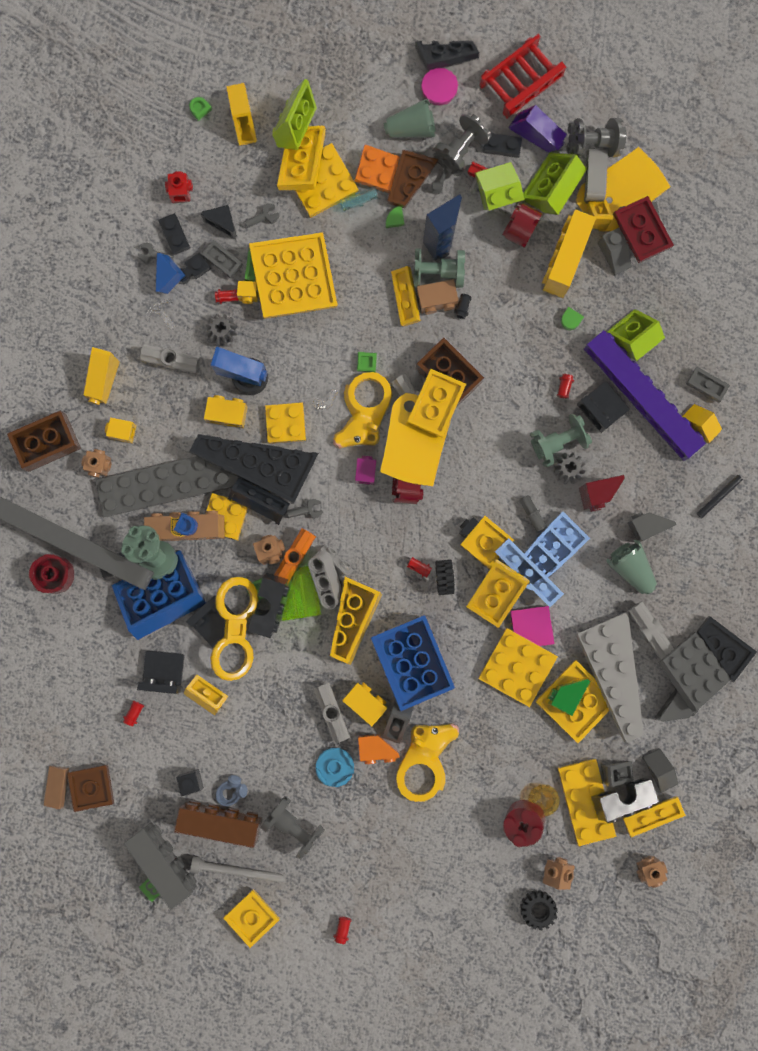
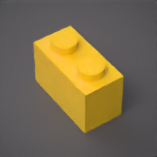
[204,395,248,429]
[342,682,387,726]

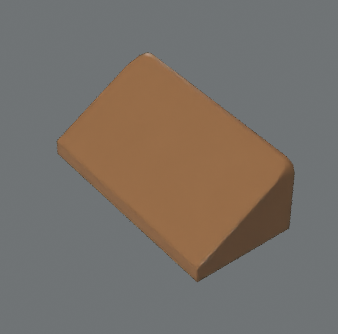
[43,766,69,809]

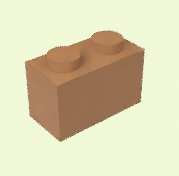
[416,279,458,315]

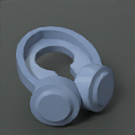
[216,775,248,806]

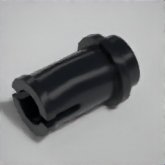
[454,294,472,319]

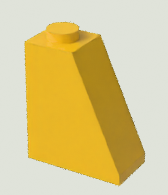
[226,83,257,146]
[83,347,120,405]

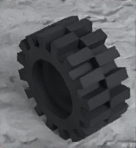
[435,559,455,595]
[520,890,558,930]

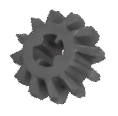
[206,313,238,346]
[553,452,586,484]

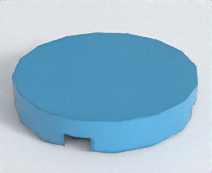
[316,747,354,787]

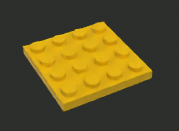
[249,232,338,319]

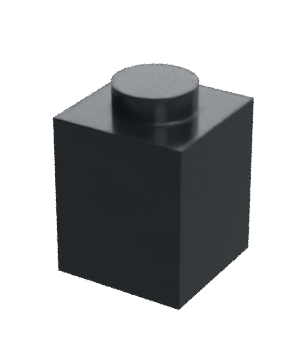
[176,769,204,797]

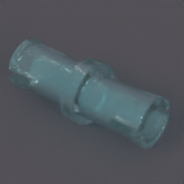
[340,187,378,212]

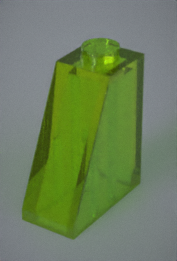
[282,566,322,621]

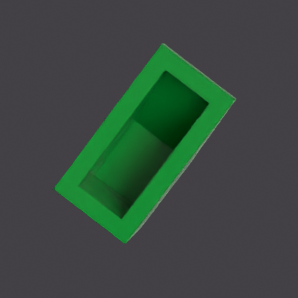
[548,678,590,716]

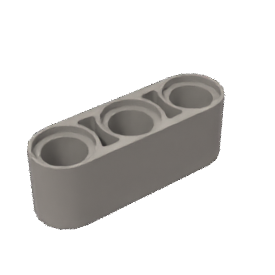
[584,148,608,202]
[308,551,343,609]

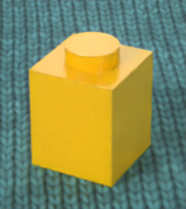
[105,417,137,444]

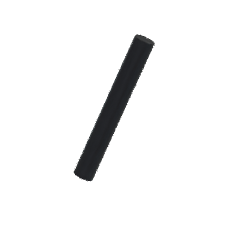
[697,475,743,518]

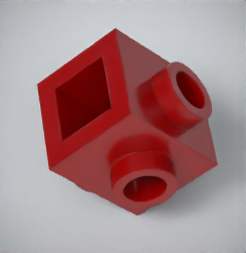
[165,171,193,203]

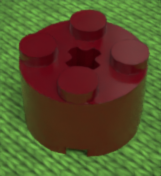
[502,203,543,248]
[392,477,424,504]
[29,554,74,594]
[503,800,545,847]

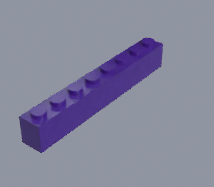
[584,330,706,461]

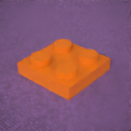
[354,144,400,193]

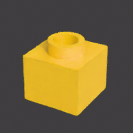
[237,281,258,304]

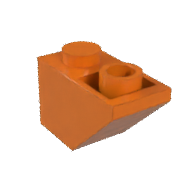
[358,734,399,764]

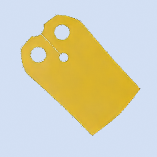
[576,147,671,232]
[380,393,450,486]

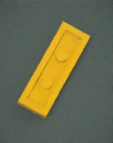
[391,266,421,327]
[622,796,686,837]

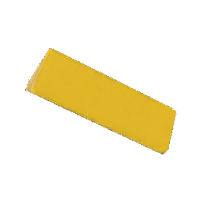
[184,675,228,715]

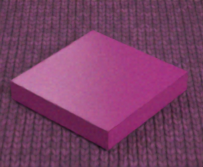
[510,606,554,646]

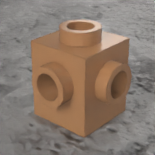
[81,449,112,478]
[253,535,285,565]
[636,856,668,888]
[543,857,575,890]

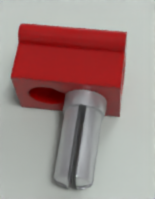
[468,161,488,194]

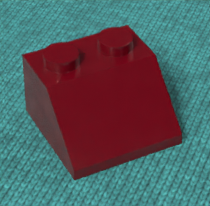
[579,475,625,512]

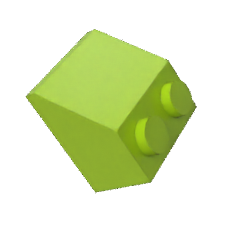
[475,162,525,211]
[607,309,665,361]

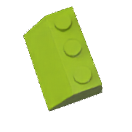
[272,79,317,150]
[523,152,587,215]

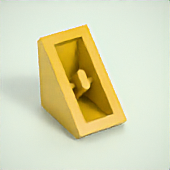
[588,200,613,229]
[682,404,722,443]

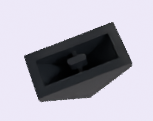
[201,205,237,239]

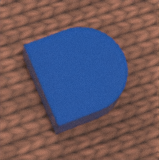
[174,513,198,536]

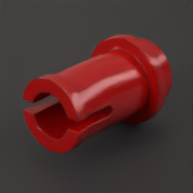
[215,289,239,304]
[557,374,574,399]
[407,557,432,578]
[123,700,144,727]
[333,916,352,944]

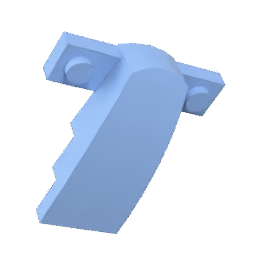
[495,511,590,607]

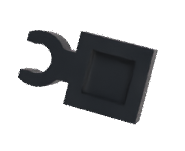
[180,252,211,284]

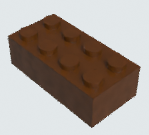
[174,800,262,848]

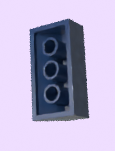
[423,194,462,261]

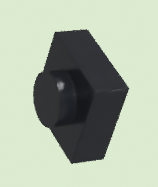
[459,517,479,538]

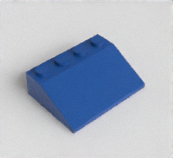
[112,550,206,640]
[371,615,455,711]

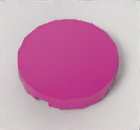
[421,68,458,106]

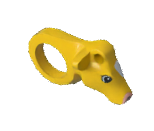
[333,372,392,449]
[396,723,459,802]

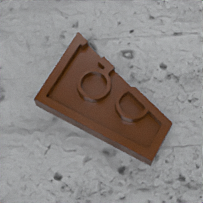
[387,149,439,209]

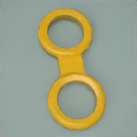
[210,577,259,681]

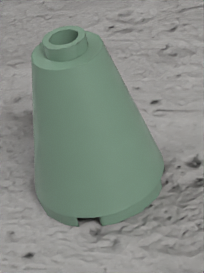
[384,99,436,138]
[606,540,657,594]

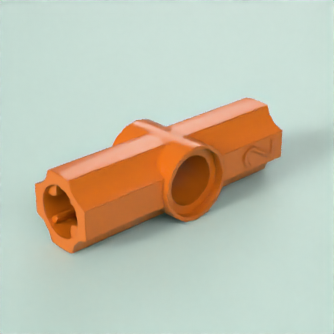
[274,528,316,585]

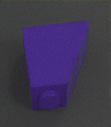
[508,105,567,153]

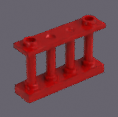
[479,34,566,119]

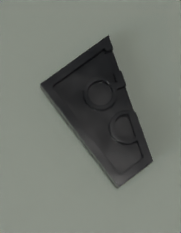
[415,41,480,70]
[697,616,757,683]

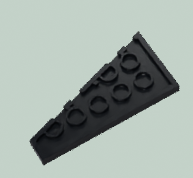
[189,434,319,504]

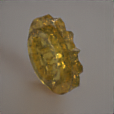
[528,784,560,816]

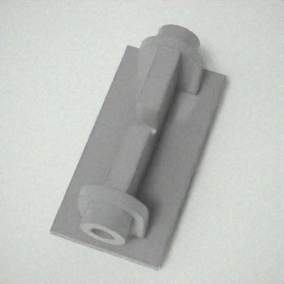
[318,545,354,582]

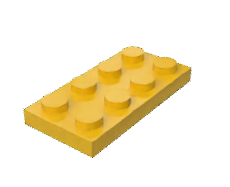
[277,126,326,190]
[557,758,616,846]

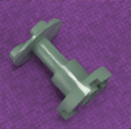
[414,248,465,288]
[530,414,592,468]
[121,526,178,580]

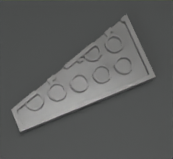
[575,612,644,743]

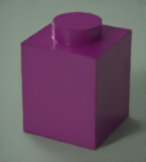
[355,456,376,485]

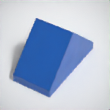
[156,253,185,294]

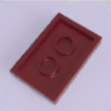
[613,196,674,264]

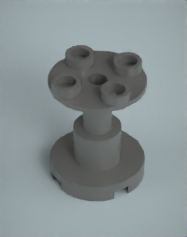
[432,114,492,176]
[566,118,626,158]
[260,796,325,860]

